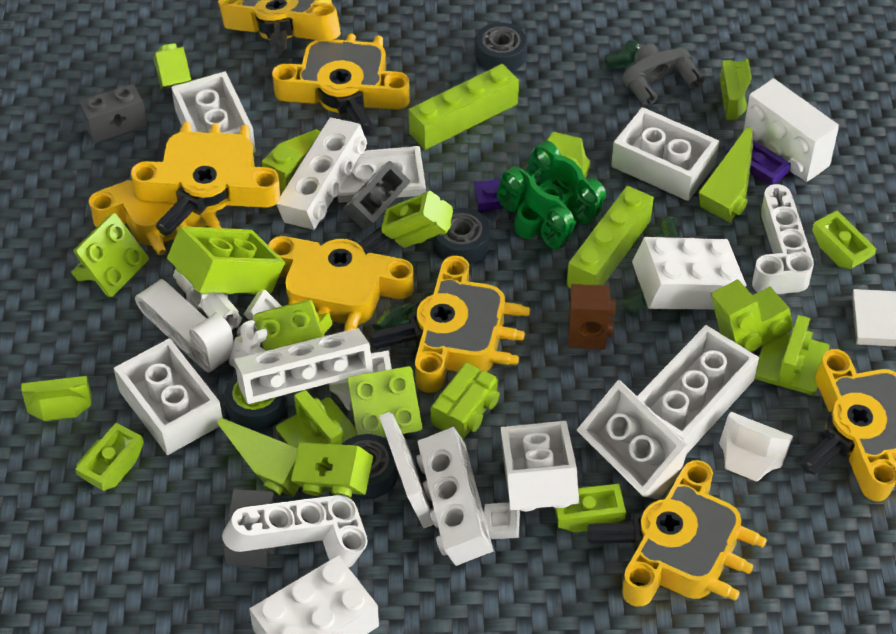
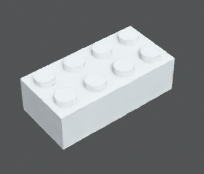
[637,325,759,455]

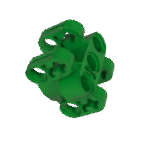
[497,140,606,249]

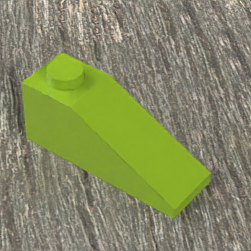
[699,126,753,223]
[262,129,321,194]
[217,417,299,497]

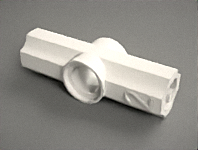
[173,269,242,330]

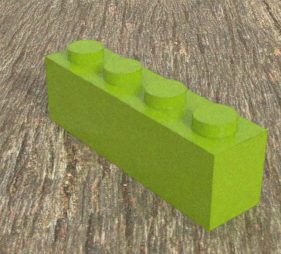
[408,64,519,150]
[567,185,654,289]

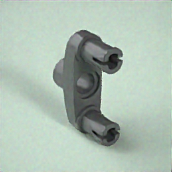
[622,43,705,107]

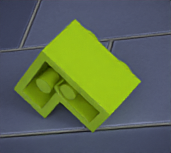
[710,279,794,352]

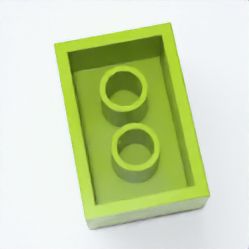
[167,226,285,295]

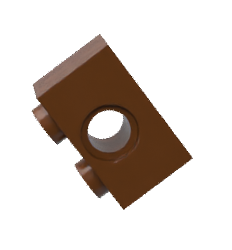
[568,284,615,350]

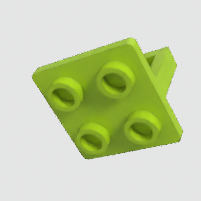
[71,213,149,297]
[253,299,333,351]
[755,315,830,395]
[347,366,422,437]
[276,389,357,448]

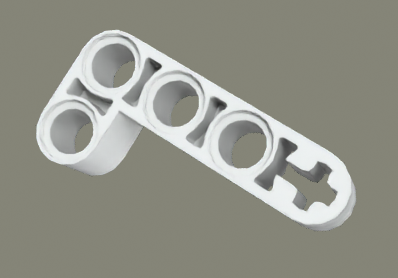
[752,184,814,294]
[135,279,234,373]
[222,495,367,568]

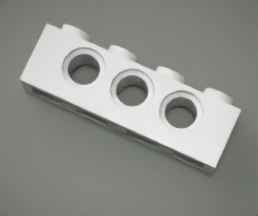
[276,117,367,230]
[234,328,374,404]
[416,427,494,566]

